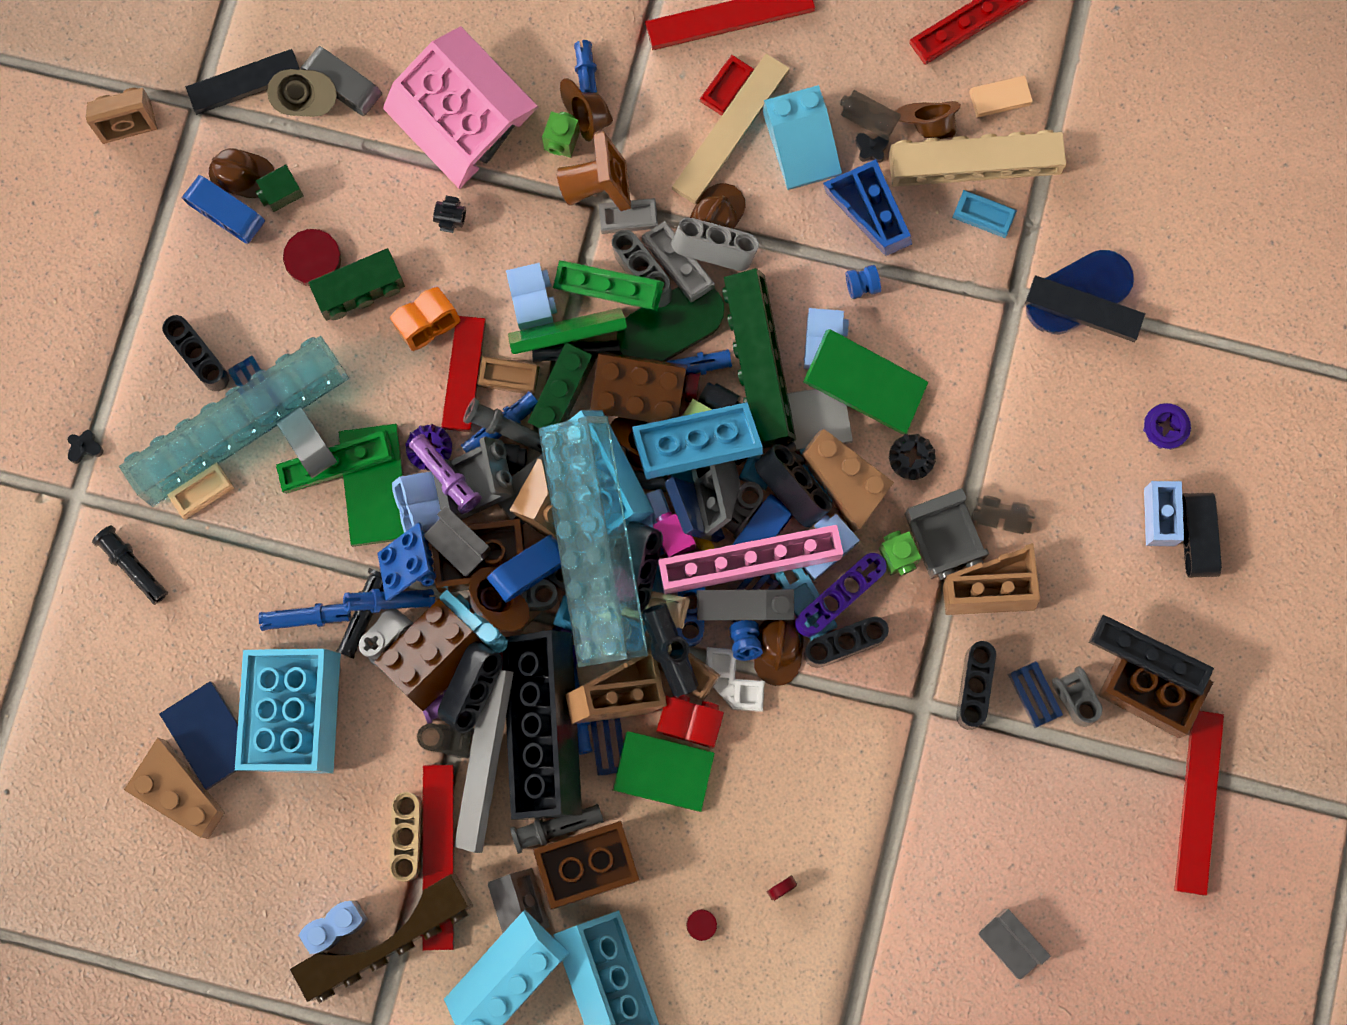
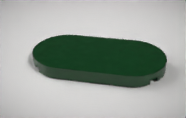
[617,287,724,362]

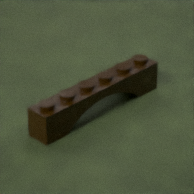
[290,874,474,1004]

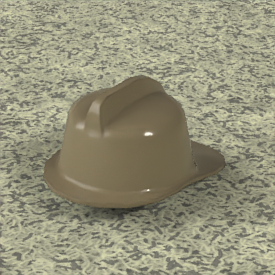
[267,69,337,117]

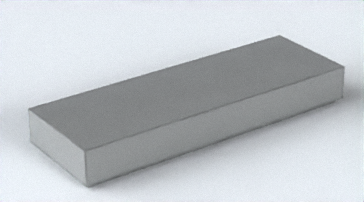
[642,221,715,302]

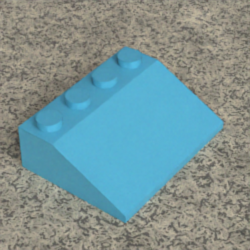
[235,649,341,774]

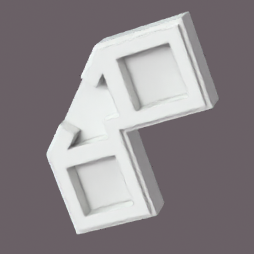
[706,647,765,712]

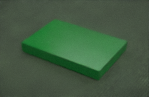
[612,731,715,812]

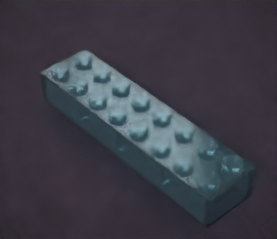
[119,335,349,507]
[539,416,648,667]

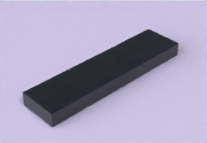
[185,49,300,115]
[1025,275,1146,343]
[1088,614,1214,696]

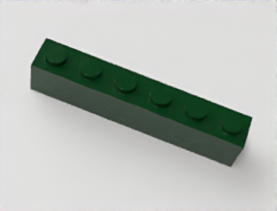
[722,268,796,449]

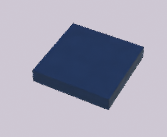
[665,477,725,543]

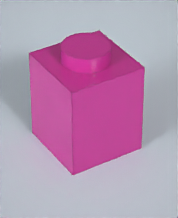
[652,512,696,558]

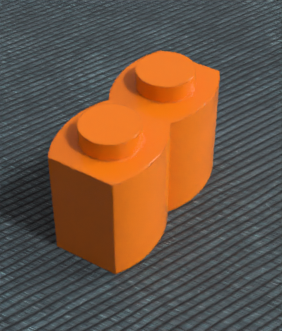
[390,287,460,351]

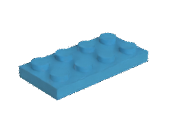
[632,402,763,479]

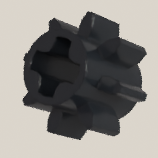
[433,195,466,233]

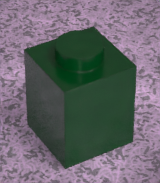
[256,164,304,212]

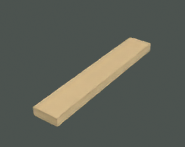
[672,54,789,205]

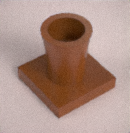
[557,131,631,211]

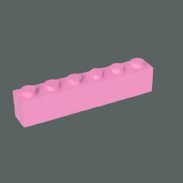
[658,525,843,595]

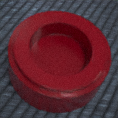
[685,373,700,402]
[766,875,797,901]
[686,909,717,941]

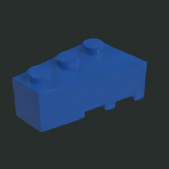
[823,159,912,256]

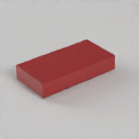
[700,54,755,116]

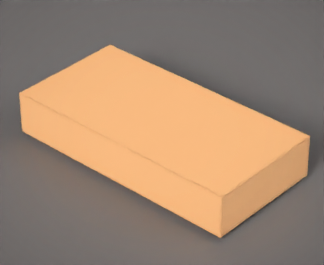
[969,76,1033,118]
[167,462,234,520]

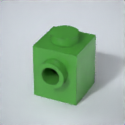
[542,111,580,158]
[879,531,921,576]

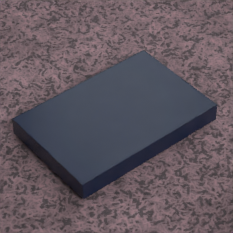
[159,681,238,790]

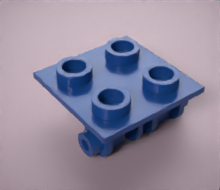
[377,522,436,601]

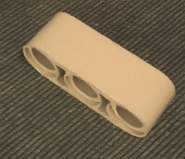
[390,792,423,882]

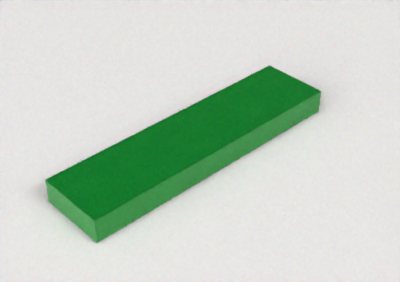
[553,260,664,311]
[276,429,395,494]

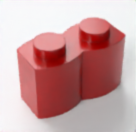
[656,695,724,749]

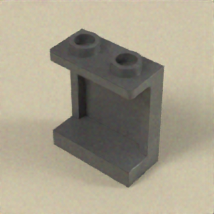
[433,436,514,520]
[904,488,989,580]

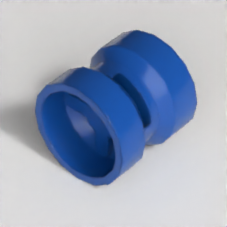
[845,265,881,299]
[729,620,763,661]

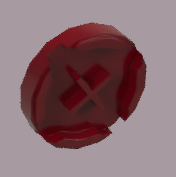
[283,229,341,286]

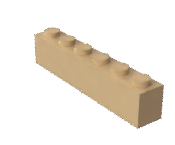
[889,130,1066,187]

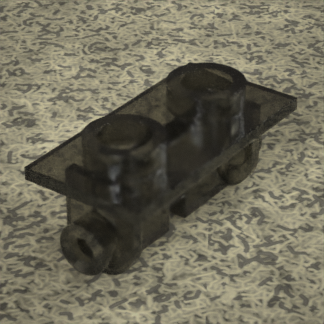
[840,90,901,140]
[972,495,1036,535]

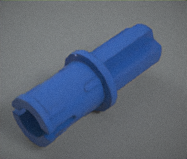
[574,40,597,93]

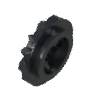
[889,434,936,480]

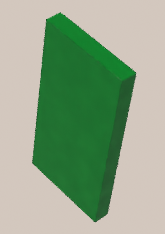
[508,308,627,354]
[803,329,929,435]
[338,424,404,547]

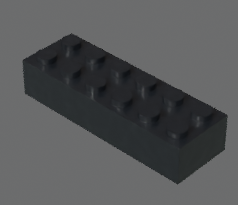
[503,630,582,820]

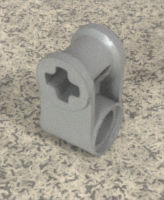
[359,609,413,667]

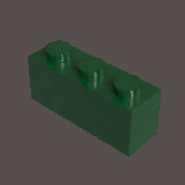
[308,248,405,321]
[528,343,597,434]

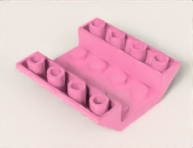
[383,26,538,189]

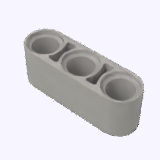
[671,217,759,271]

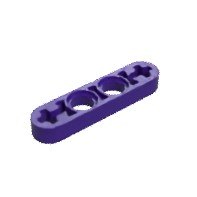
[795,553,887,637]

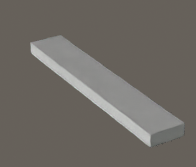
[454,670,513,853]

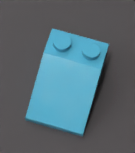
[763,85,842,190]

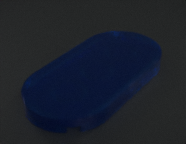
[1026,250,1134,335]

